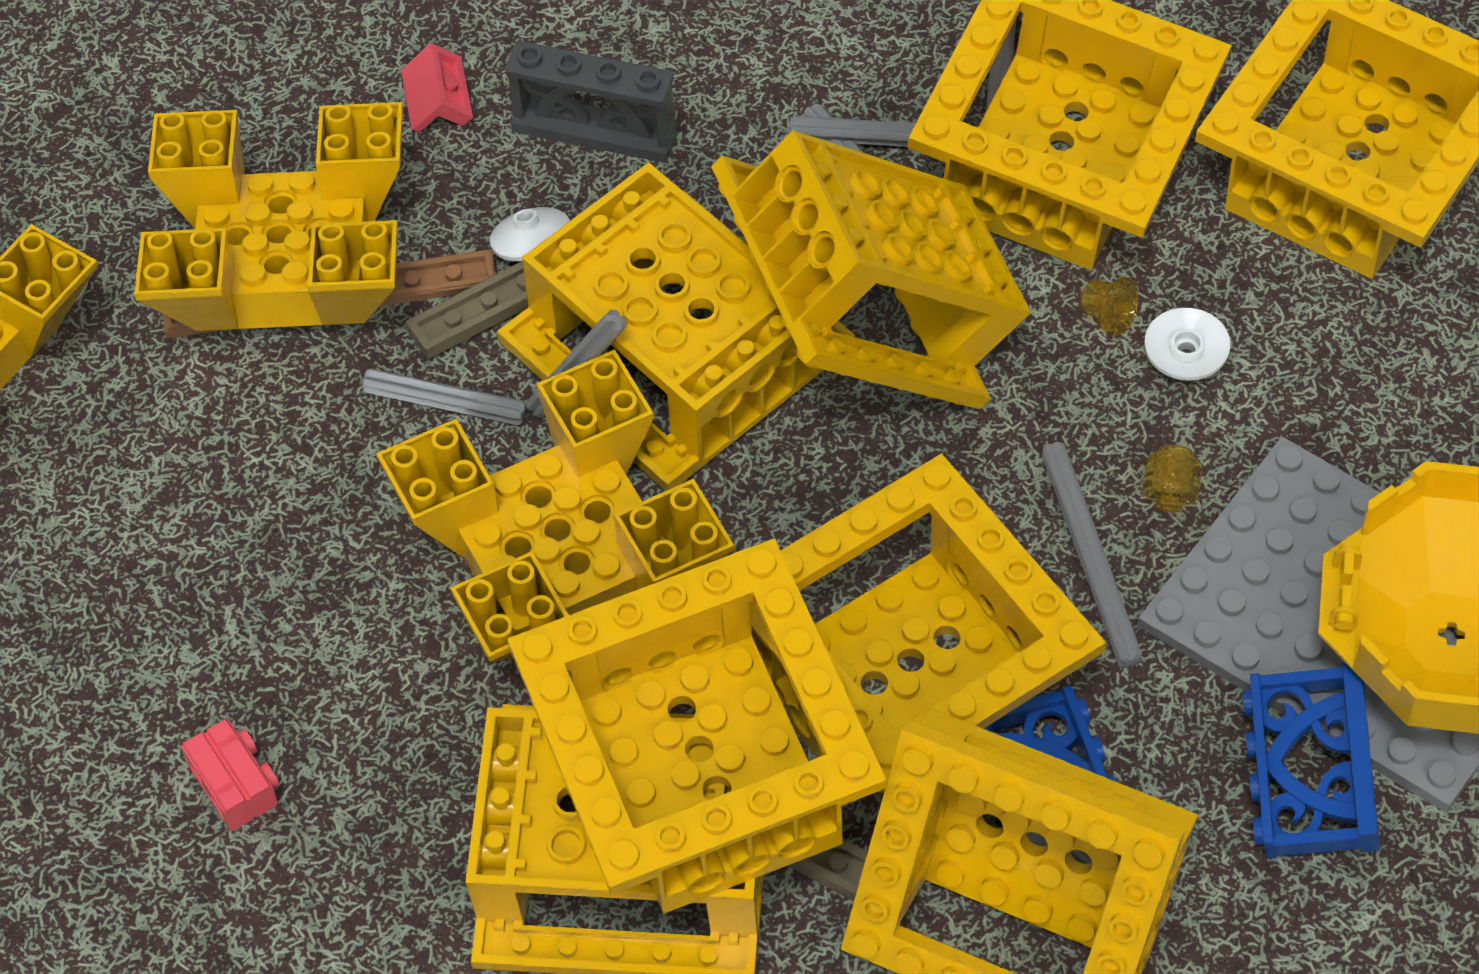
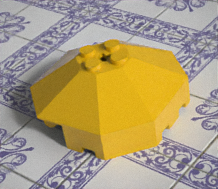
[1318,461,1479,734]

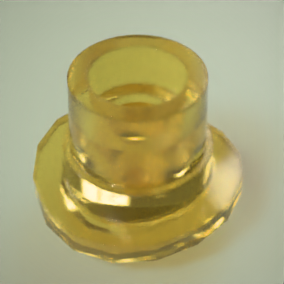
[1081,277,1138,335]

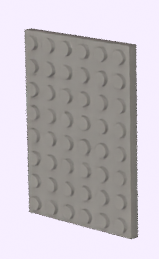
[1137,437,1479,813]

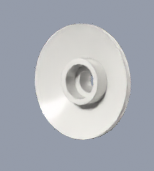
[490,207,570,261]
[1144,308,1230,381]

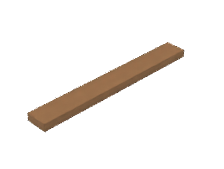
[163,249,496,339]

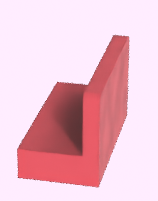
[401,43,473,132]

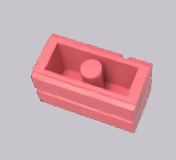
[181,719,279,831]

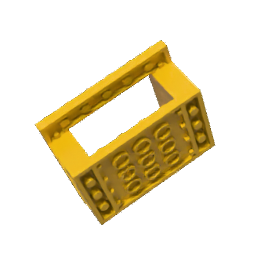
[907,0,1232,270]
[1195,0,1479,279]
[711,130,1032,409]
[497,162,855,491]
[749,453,1106,802]
[507,538,887,914]
[465,704,764,974]
[841,707,1198,974]

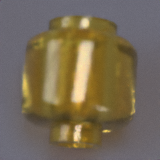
[1142,445,1202,513]

